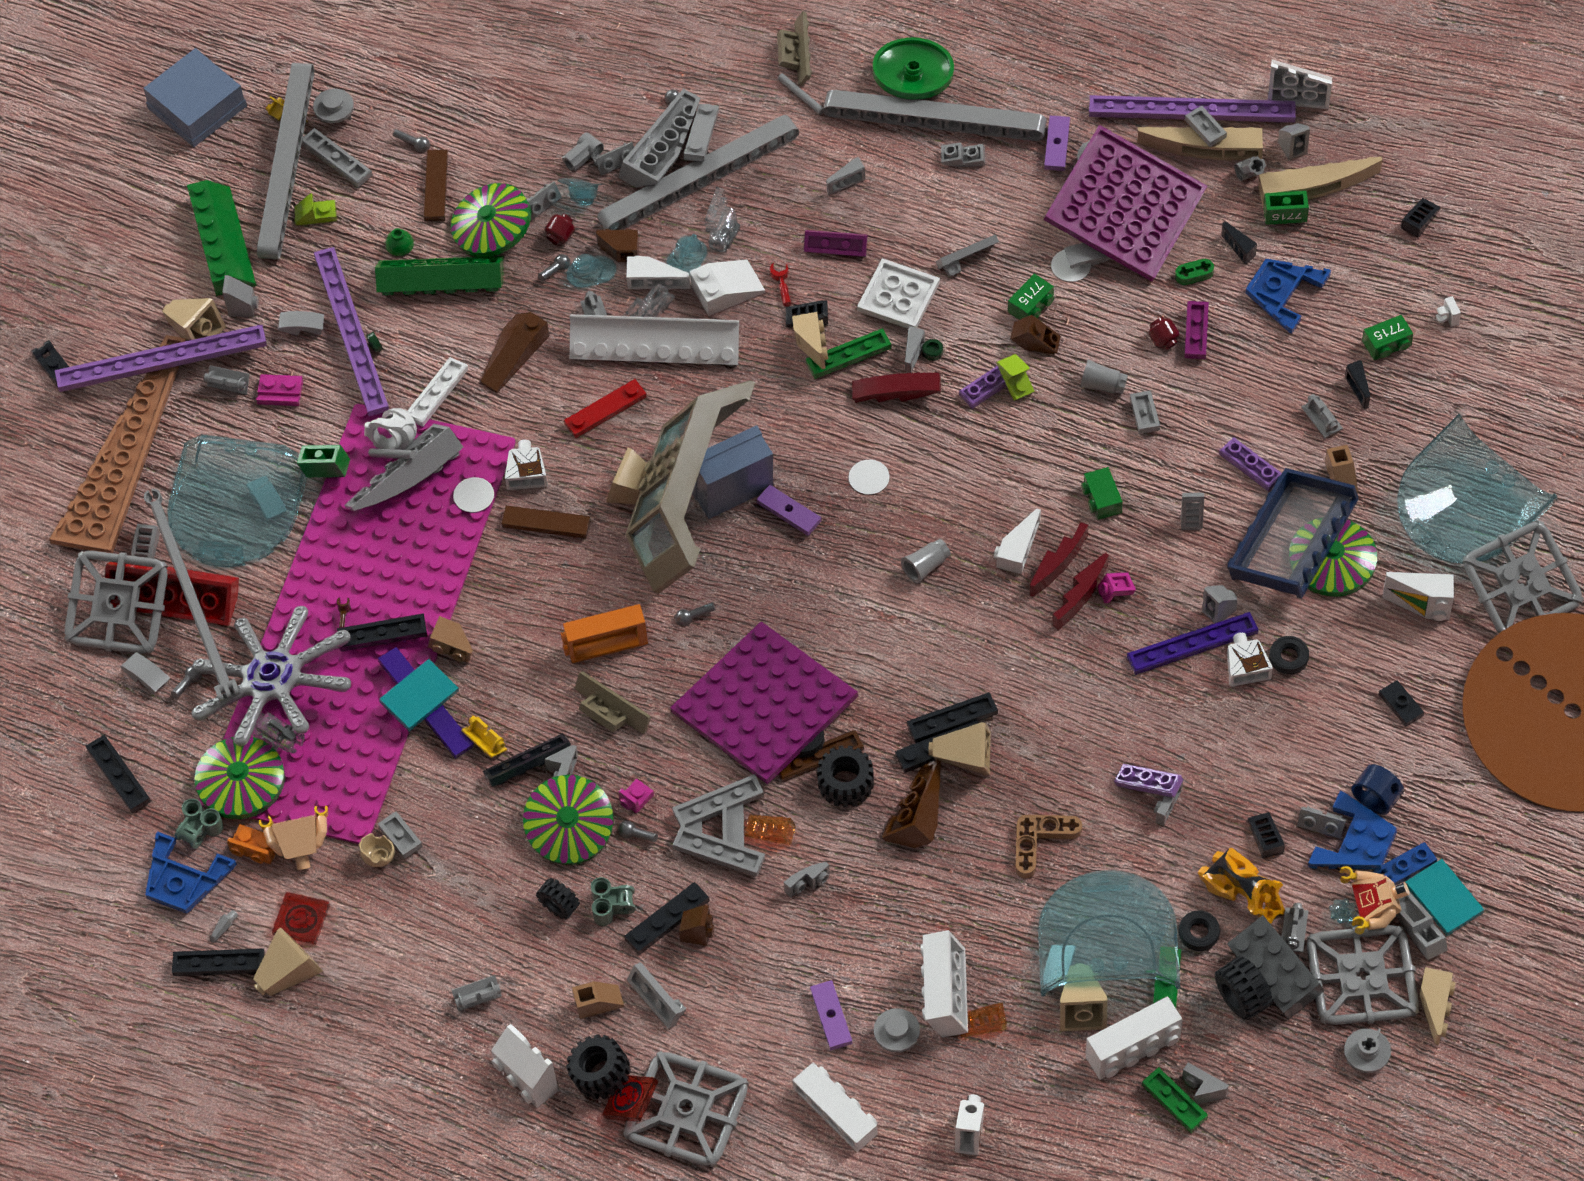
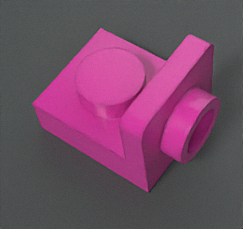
[1097,572,1136,603]
[618,779,654,814]

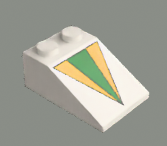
[1383,572,1454,621]

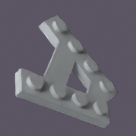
[672,774,765,877]

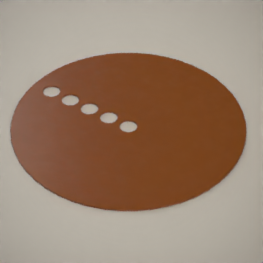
[1462,613,1584,812]

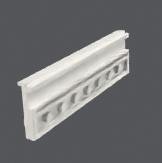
[569,314,740,365]

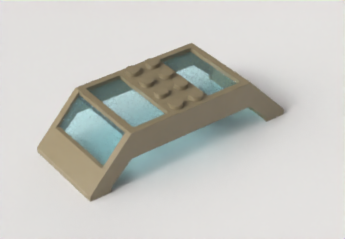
[625,380,755,594]

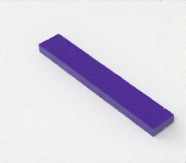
[1127,612,1258,675]
[378,647,474,759]

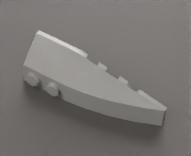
[619,88,701,188]
[344,424,463,511]

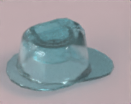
[557,178,602,205]
[666,234,708,276]
[567,254,616,288]

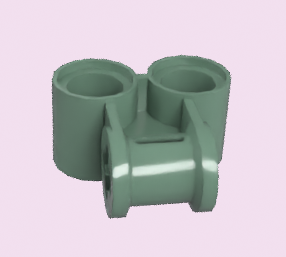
[175,798,223,849]
[591,877,636,926]

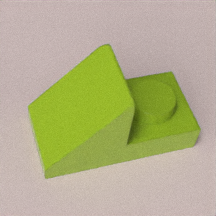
[294,193,337,226]
[996,354,1035,401]

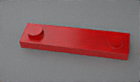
[564,379,647,438]

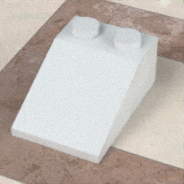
[690,260,765,316]

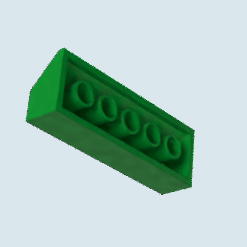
[187,180,257,296]
[375,256,504,296]

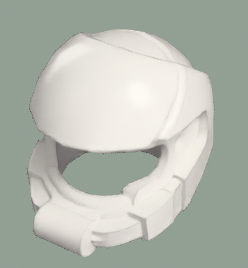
[364,408,417,450]

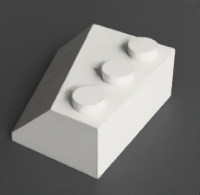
[1268,59,1332,109]
[491,1024,558,1108]

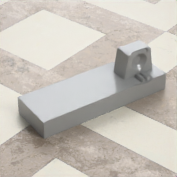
[936,234,999,277]
[627,962,686,1029]

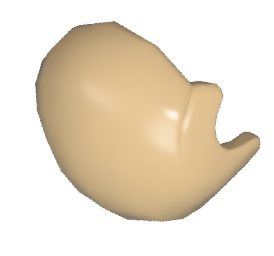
[359,833,395,867]

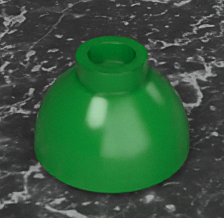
[385,228,414,256]

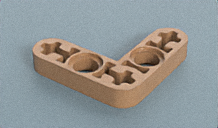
[1016,815,1083,879]

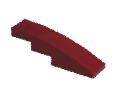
[852,372,941,403]
[1030,522,1089,597]
[1052,552,1109,631]

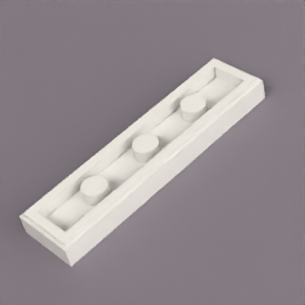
[407,357,468,427]

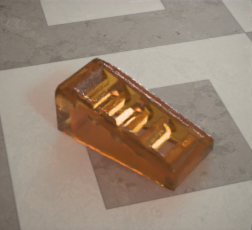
[744,814,796,845]
[960,1003,1007,1038]

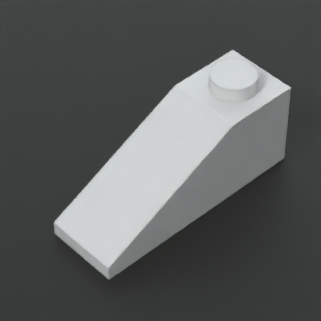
[626,256,690,289]
[994,509,1041,574]

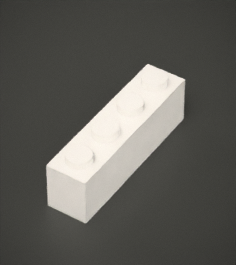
[792,1062,878,1152]

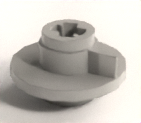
[313,88,354,123]
[874,1008,920,1052]
[1344,1029,1391,1073]

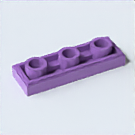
[1044,116,1070,171]
[959,366,1007,409]
[1219,437,1282,491]
[757,485,821,536]
[1114,764,1183,798]
[810,980,852,1051]

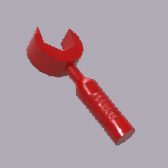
[770,262,791,307]

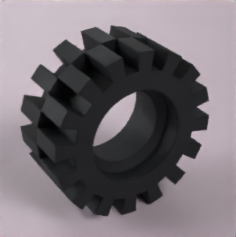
[536,878,580,919]

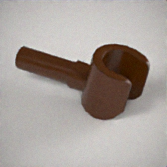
[337,598,351,628]

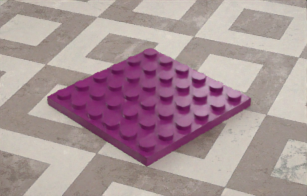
[1043,125,1207,282]
[670,621,858,785]

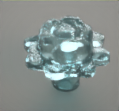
[1329,898,1357,924]

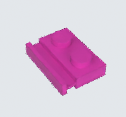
[256,374,303,406]

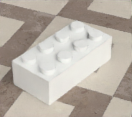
[920,930,968,1038]
[1086,996,1182,1080]

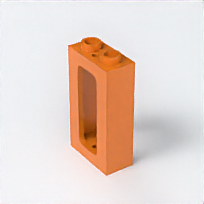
[560,604,648,663]

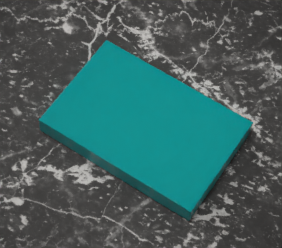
[379,659,459,731]
[1405,859,1484,936]

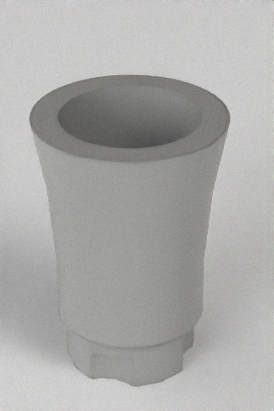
[1080,359,1128,394]
[901,539,951,583]

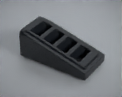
[1401,198,1441,238]
[1221,221,1257,265]
[786,300,828,327]
[1345,360,1370,409]
[1247,812,1285,859]

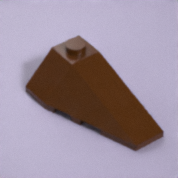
[480,312,550,393]
[882,759,941,848]

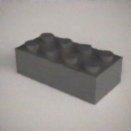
[1227,915,1324,1020]

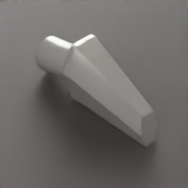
[210,910,238,943]

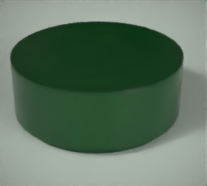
[366,332,383,353]
[922,339,943,361]

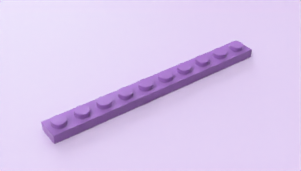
[1089,95,1295,123]
[314,247,389,416]
[55,325,267,392]

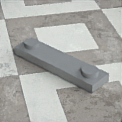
[684,104,719,162]
[301,128,373,188]

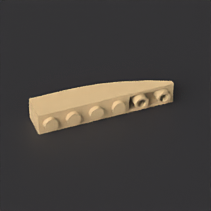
[1137,126,1263,160]
[1258,156,1382,206]

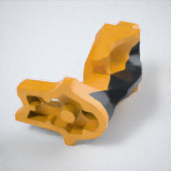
[1198,848,1285,924]

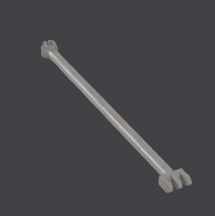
[144,489,240,702]

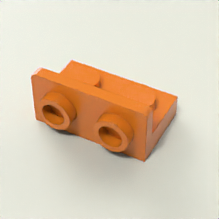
[227,824,276,865]

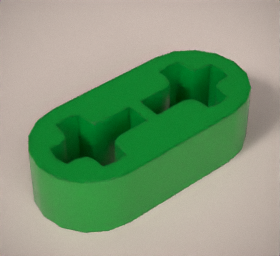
[1175,259,1214,285]

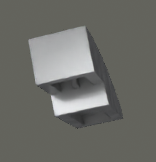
[1396,892,1448,960]

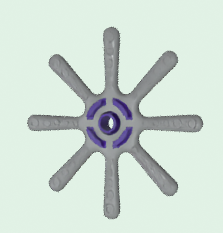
[191,606,351,746]

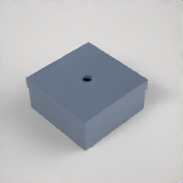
[144,48,247,147]
[692,425,773,519]

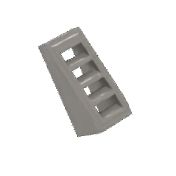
[826,157,865,195]
[905,326,925,373]
[1180,493,1204,530]
[131,524,160,559]

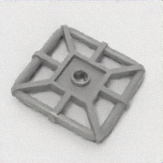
[1462,521,1584,633]
[64,551,168,654]
[1307,925,1419,1025]
[623,1051,749,1167]

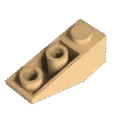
[792,312,828,369]
[1419,967,1456,1045]

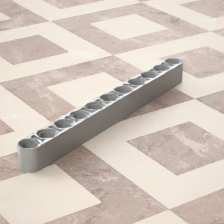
[257,63,314,259]
[823,90,1047,141]
[597,115,799,230]

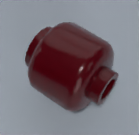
[544,213,575,245]
[1148,317,1180,350]

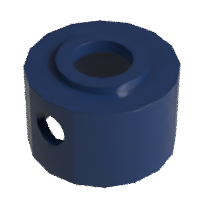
[1351,764,1404,815]

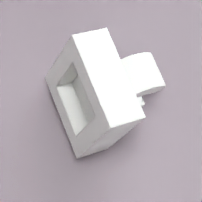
[1436,296,1461,327]

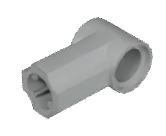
[562,132,604,171]
[1234,156,1266,181]

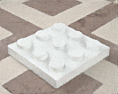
[857,258,940,329]

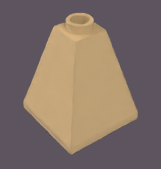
[162,298,226,341]
[606,448,647,504]
[929,723,991,775]
[253,927,323,996]
[1060,964,1107,1031]

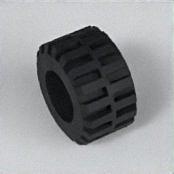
[817,745,874,808]
[1215,956,1273,1020]
[566,1035,631,1100]

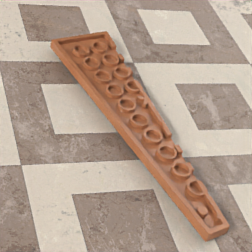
[49,335,187,553]

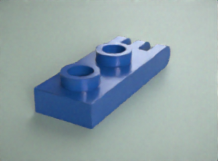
[1373,842,1437,885]

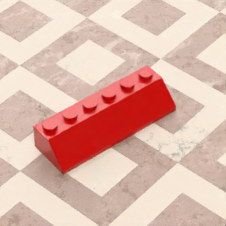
[105,562,239,626]

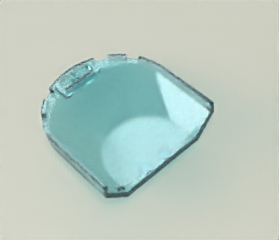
[1397,414,1558,564]
[168,434,307,567]
[1038,870,1181,997]

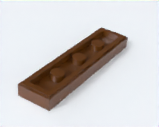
[424,149,448,221]
[501,505,591,538]
[778,730,864,783]

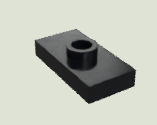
[1379,680,1424,727]

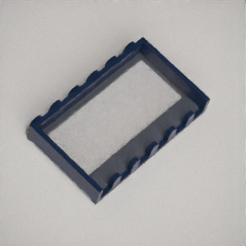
[1227,468,1359,599]

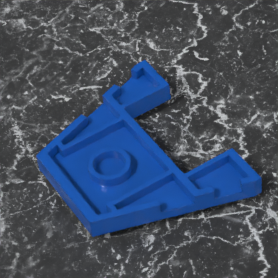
[1245,259,1331,334]
[1308,791,1397,870]
[145,831,237,914]

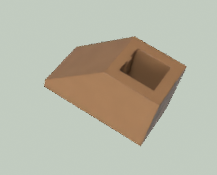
[1325,445,1358,494]
[428,616,473,663]
[572,981,624,1019]

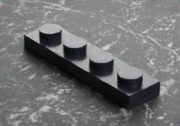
[337,613,428,652]
[907,692,998,743]
[895,720,979,773]
[483,733,571,787]
[85,734,151,813]
[624,882,710,955]
[172,948,266,976]

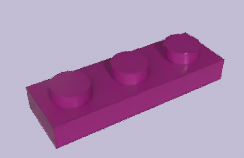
[804,230,868,257]
[1184,301,1209,359]

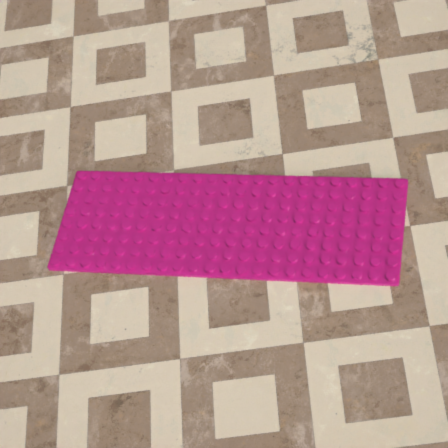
[199,404,516,844]

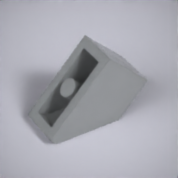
[1278,123,1310,160]
[223,275,259,317]
[1202,585,1238,623]

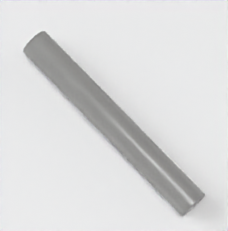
[777,73,824,115]
[368,448,416,459]

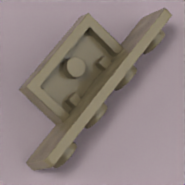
[777,11,812,87]
[575,671,651,734]

